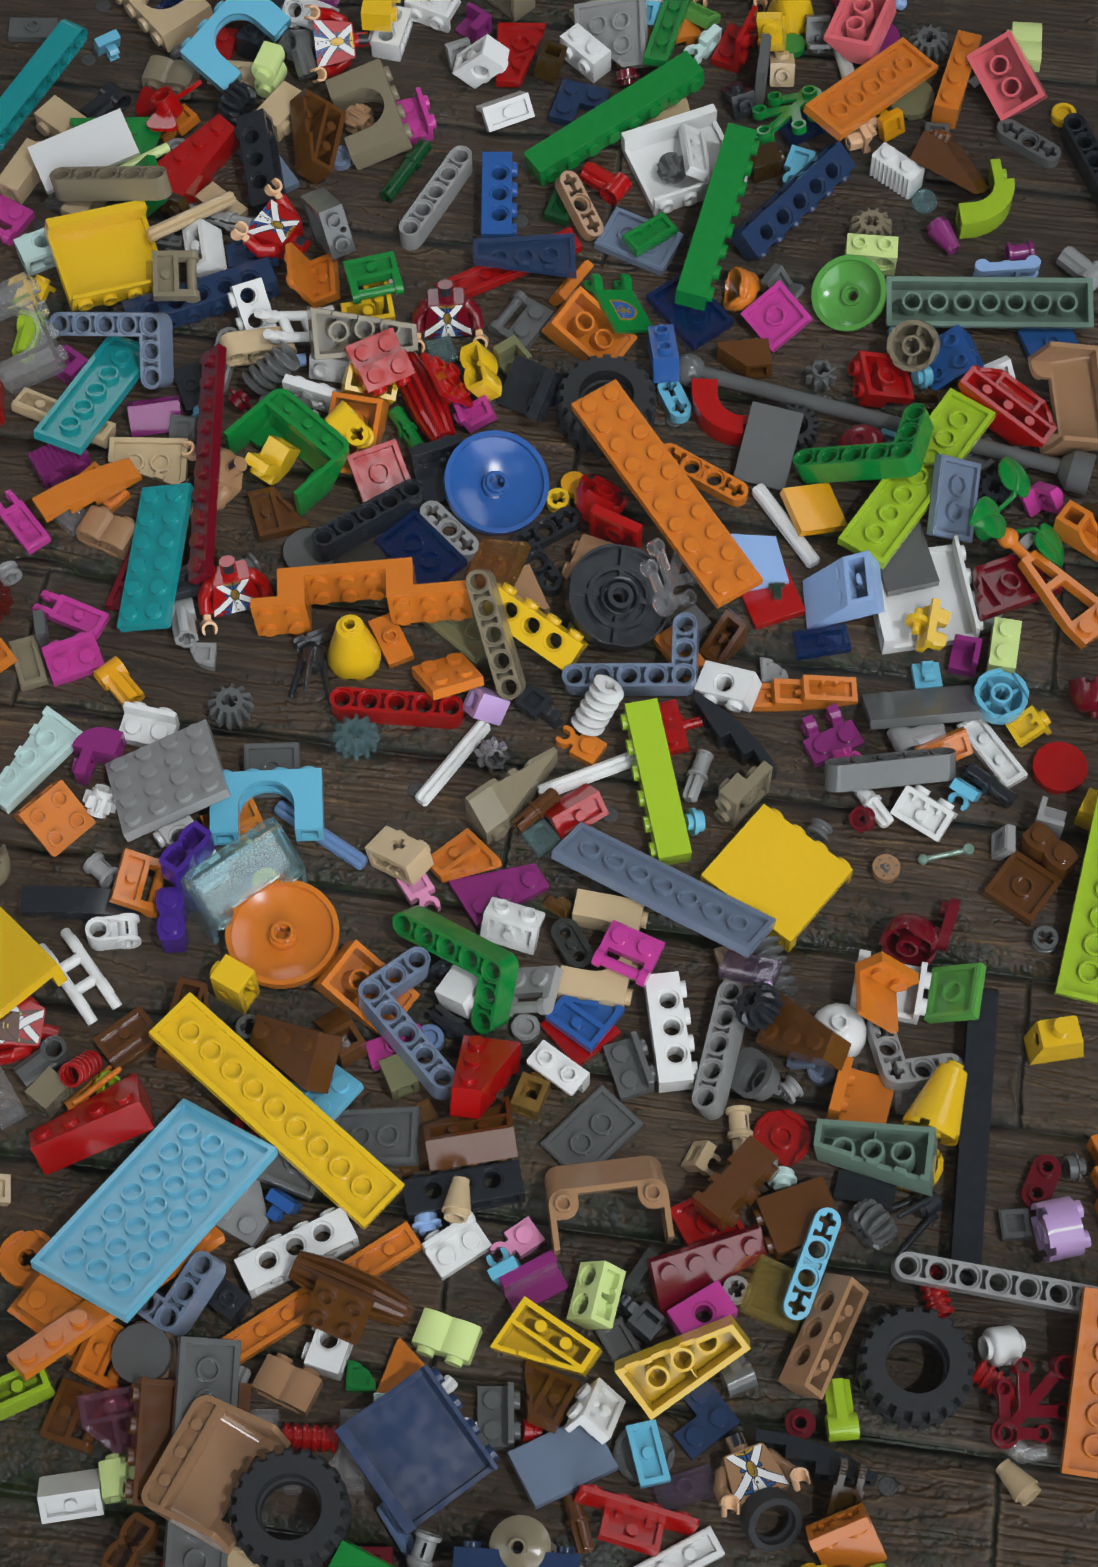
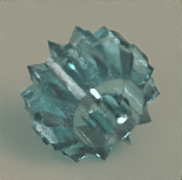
[333,713,380,762]

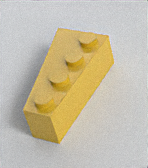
[614,1315,751,1420]

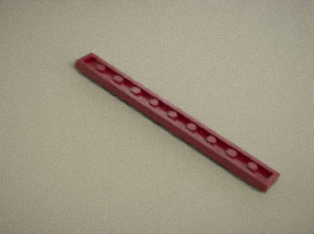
[188,343,227,585]

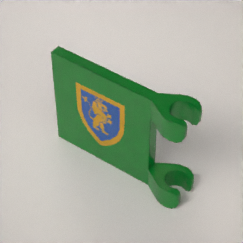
[584,273,653,334]

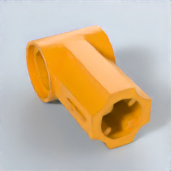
[93,656,145,706]

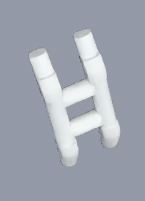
[254,305,334,344]
[39,928,122,1026]

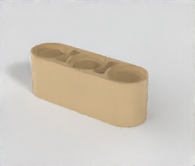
[219,326,297,367]

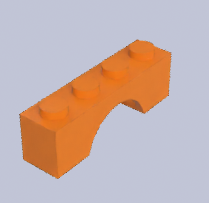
[931,30,982,129]
[1053,500,1098,562]

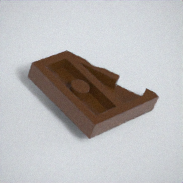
[247,486,310,541]
[524,1360,580,1434]

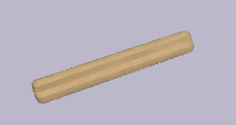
[146,191,237,242]

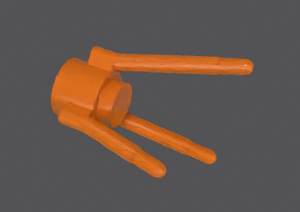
[64,1065,122,1110]

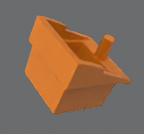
[7,1271,86,1361]

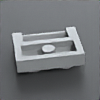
[509,965,563,1017]

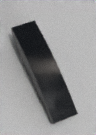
[691,692,777,780]
[21,885,140,923]
[754,1429,878,1487]

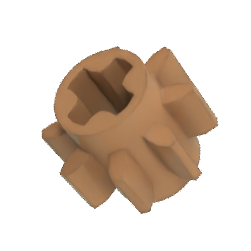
[344,103,374,134]

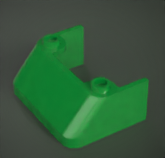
[223,388,350,517]

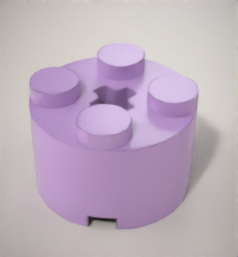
[1031,1196,1091,1263]

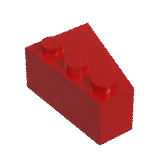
[450,1035,522,1119]

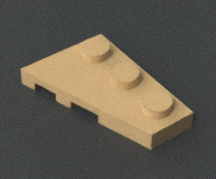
[108,437,189,485]

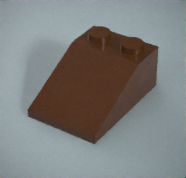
[910,129,990,194]

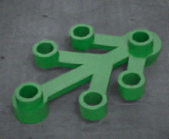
[752,85,822,145]

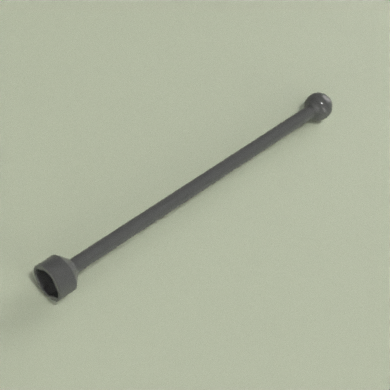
[679,353,1097,496]

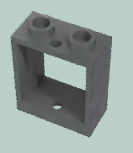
[300,187,356,260]

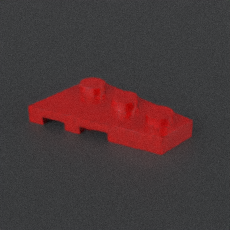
[496,23,546,87]

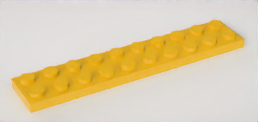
[149,992,405,1230]

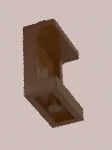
[752,1176,845,1261]

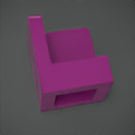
[455,2,492,44]
[52,344,88,386]
[947,634,982,678]

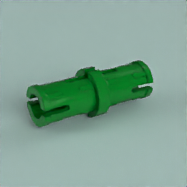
[388,406,424,448]

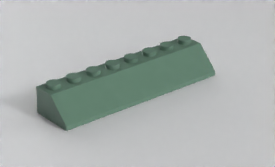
[883,276,1094,329]

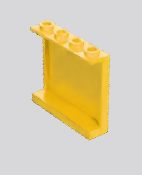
[44,201,158,311]
[700,804,853,953]
[0,907,68,1019]

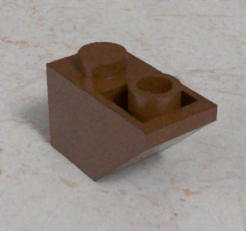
[716,338,772,380]
[314,1007,368,1069]

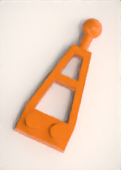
[997,527,1098,650]

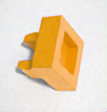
[877,107,905,142]

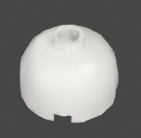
[815,1003,867,1058]

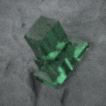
[768,583,785,600]

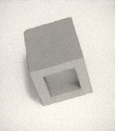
[1034,796,1067,840]

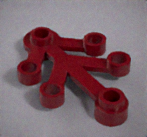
[990,1355,1074,1449]

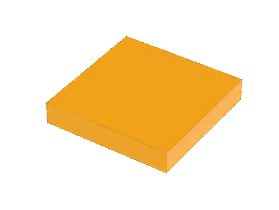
[780,483,848,537]

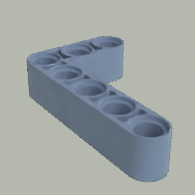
[49,311,174,389]
[562,612,699,696]
[357,947,455,1100]
[137,1251,226,1337]

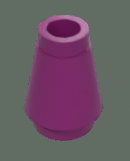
[926,217,961,256]

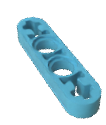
[781,1207,841,1321]

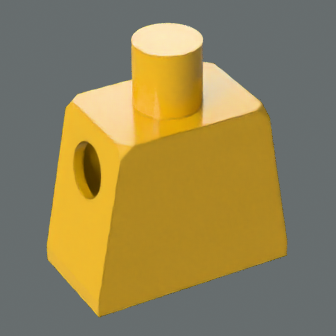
[1023,1015,1084,1065]

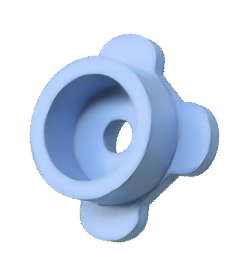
[412,1212,442,1236]

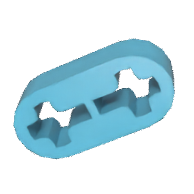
[657,381,691,424]

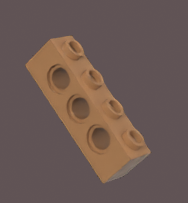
[778,1273,869,1400]

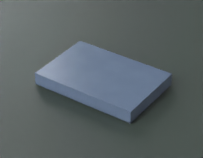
[594,206,684,276]
[926,454,981,543]
[507,1425,618,1510]

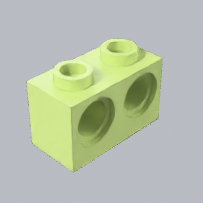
[845,233,899,276]
[567,1261,626,1330]

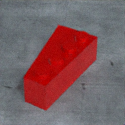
[157,114,239,204]
[29,1072,154,1176]

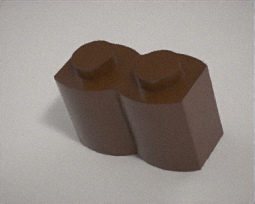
[1018,822,1079,882]
[101,1512,160,1567]

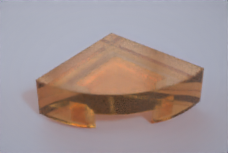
[542,895,571,918]

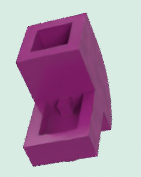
[72,727,127,786]

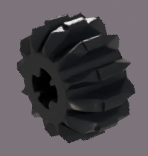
[217,80,257,125]
[977,470,1015,515]
[733,980,784,1032]

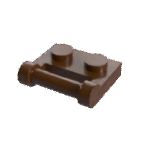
[39,1377,115,1456]

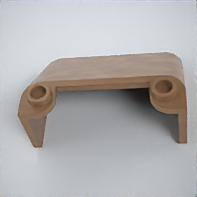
[1028,341,1098,456]
[141,1395,291,1555]

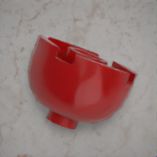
[574,474,628,523]

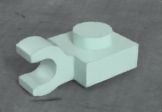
[684,24,722,64]

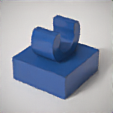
[265,1188,303,1222]

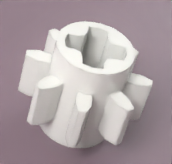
[82,784,116,818]

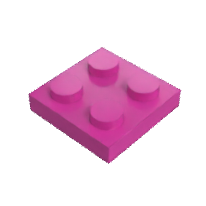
[740,280,813,353]

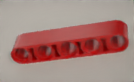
[329,687,464,729]

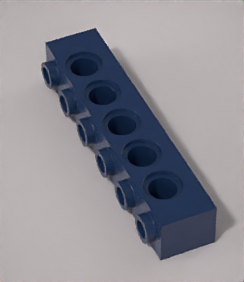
[731,141,856,261]
[122,257,280,340]

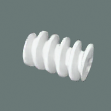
[571,674,624,736]

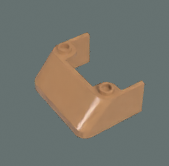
[544,1155,674,1258]

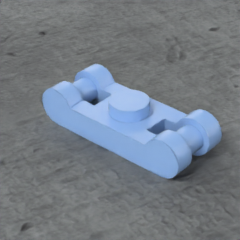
[972,255,1041,277]

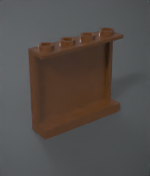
[122,1376,252,1507]

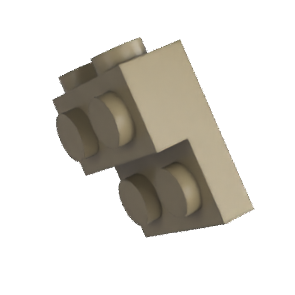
[714,760,773,829]

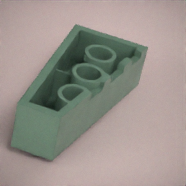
[814,1118,938,1197]

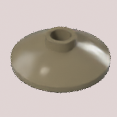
[489,1515,552,1567]

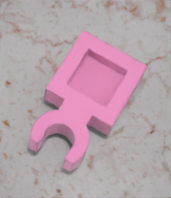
[396,873,441,912]
[490,1216,545,1262]

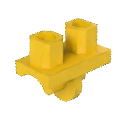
[905,598,951,653]

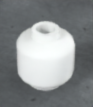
[978,1325,1026,1367]

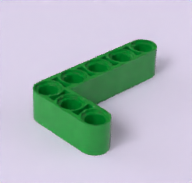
[792,403,934,484]
[392,905,519,1034]

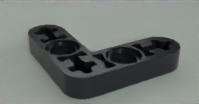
[511,507,580,597]

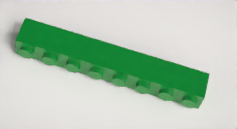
[523,51,704,187]
[675,123,760,311]

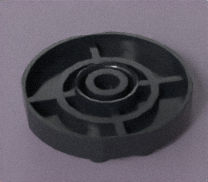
[565,543,672,652]

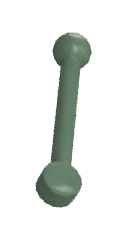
[917,844,974,865]

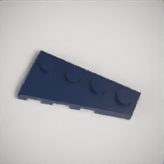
[473,233,577,279]

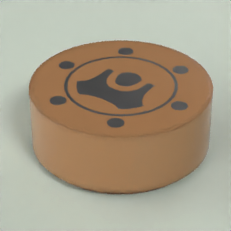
[871,854,901,884]

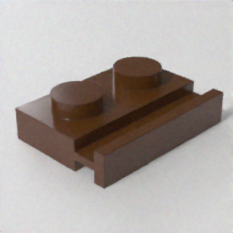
[93,1005,158,1071]

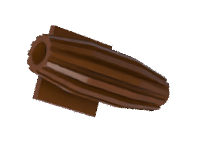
[288,1250,414,1346]

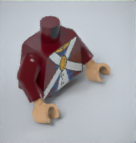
[411,279,489,353]

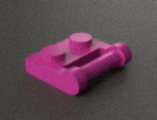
[0,194,35,246]
[591,920,665,988]

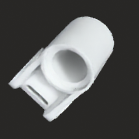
[85,913,142,951]

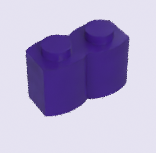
[159,821,215,888]
[156,887,189,953]

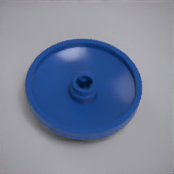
[443,430,549,536]

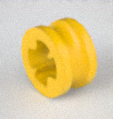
[546,488,570,513]

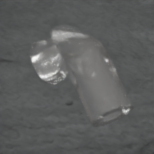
[1004,1440,1049,1464]

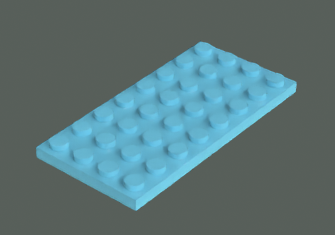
[30,1098,278,1323]

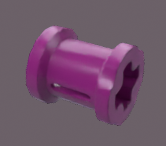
[1004,241,1035,261]

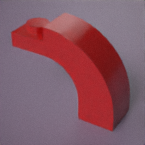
[691,378,749,447]

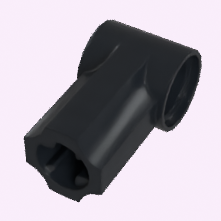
[79,81,131,118]

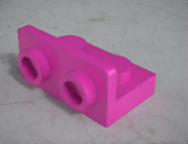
[397,87,437,145]
[41,631,104,687]

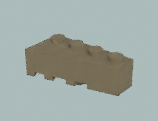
[307,306,419,360]

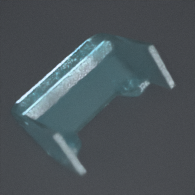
[181,818,308,944]

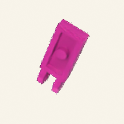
[0,489,51,555]
[32,590,110,640]

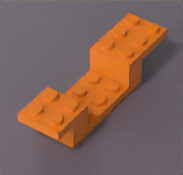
[250,557,473,637]

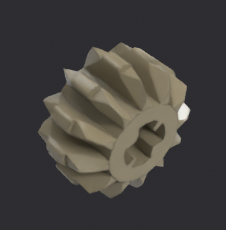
[849,206,892,236]

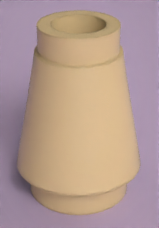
[442,1176,471,1224]
[995,1459,1041,1506]

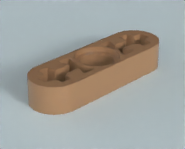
[555,171,604,241]

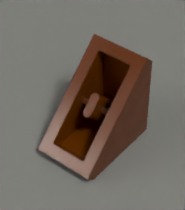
[699,608,749,664]

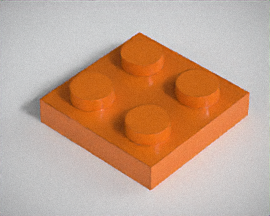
[412,652,484,700]

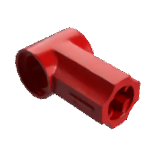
[579,161,632,206]

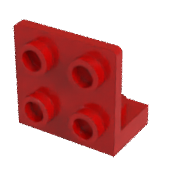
[710,5,758,74]

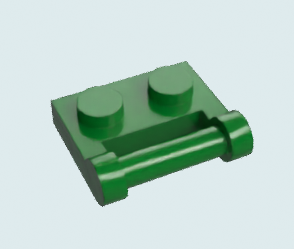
[343,251,404,304]

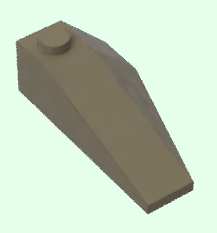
[465,747,557,845]

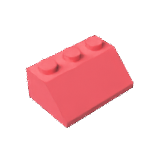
[824,0,896,65]
[966,30,1048,121]

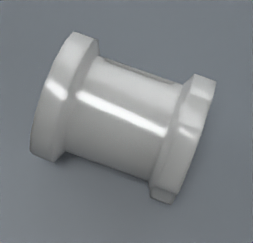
[83,852,118,888]

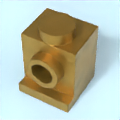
[510,1072,550,1122]

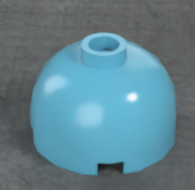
[973,668,1029,725]

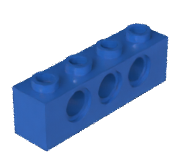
[481,152,518,238]

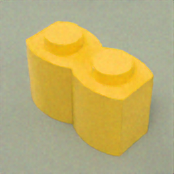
[460,340,502,401]

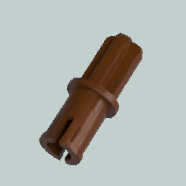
[510,788,561,835]
[561,1490,594,1554]

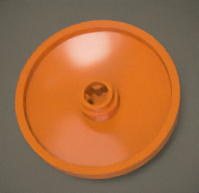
[225,879,340,989]

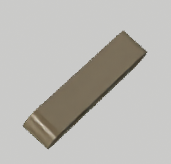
[49,166,172,201]
[466,569,526,700]

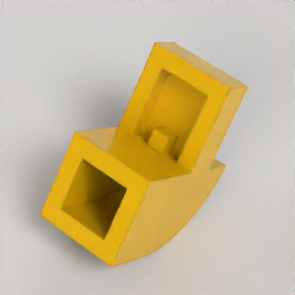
[756,12,787,52]
[245,435,301,485]

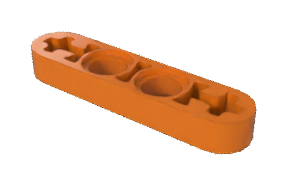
[664,443,748,507]

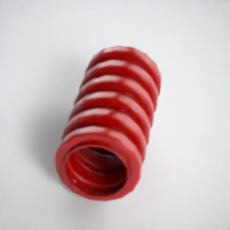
[59,1050,103,1088]
[919,1265,955,1319]
[973,1360,1017,1412]
[282,1423,339,1453]

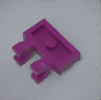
[800,703,864,768]

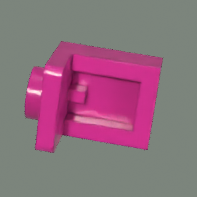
[453,394,498,434]
[1020,481,1065,517]

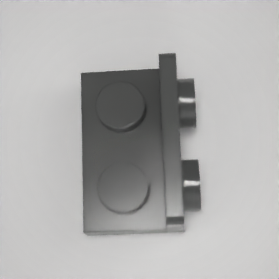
[603,1031,658,1102]
[477,1382,521,1450]

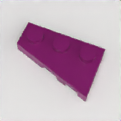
[448,863,550,929]

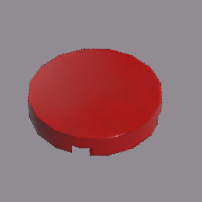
[1032,741,1088,795]
[753,1109,811,1167]

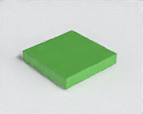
[924,962,987,1024]

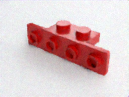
[574,1484,700,1557]

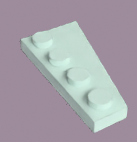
[0,706,82,814]

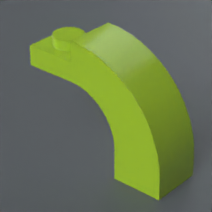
[955,159,1015,239]

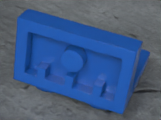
[930,324,984,391]

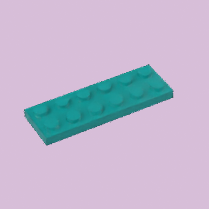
[34,336,157,455]
[117,483,194,632]

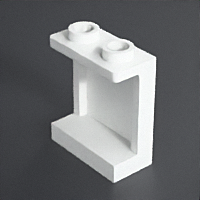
[850,949,932,1025]

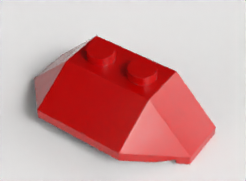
[958,365,1057,447]

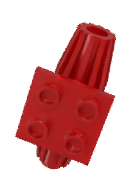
[399,351,474,442]

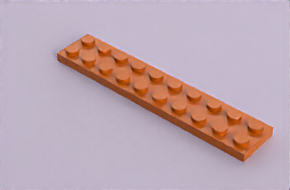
[571,379,763,609]

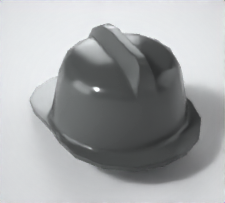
[731,1047,781,1101]

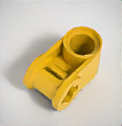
[325,400,375,450]

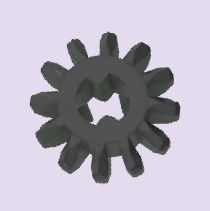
[908,23,949,64]
[207,682,255,730]
[847,1198,898,1250]

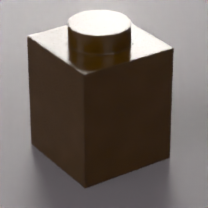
[533,39,568,84]
[750,141,785,184]

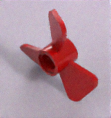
[135,78,202,132]

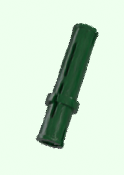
[379,138,432,204]

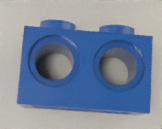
[648,324,679,383]

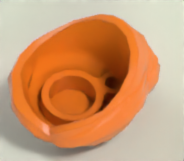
[722,266,761,312]

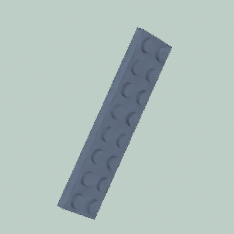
[551,822,776,958]

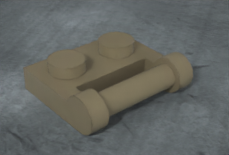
[152,250,200,303]

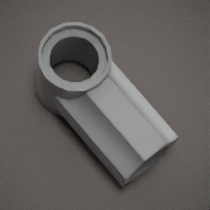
[1056,246,1098,291]
[171,597,199,648]
[887,723,946,752]

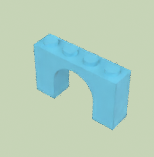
[180,0,291,94]
[210,766,325,845]

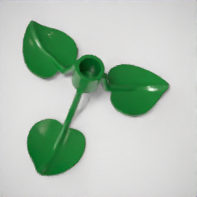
[968,456,1064,568]

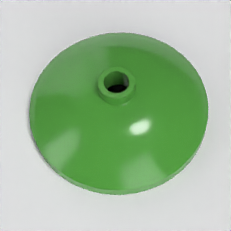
[811,254,887,332]

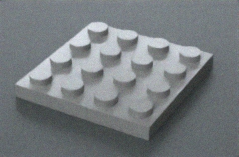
[105,719,231,842]

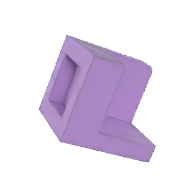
[463,686,511,726]

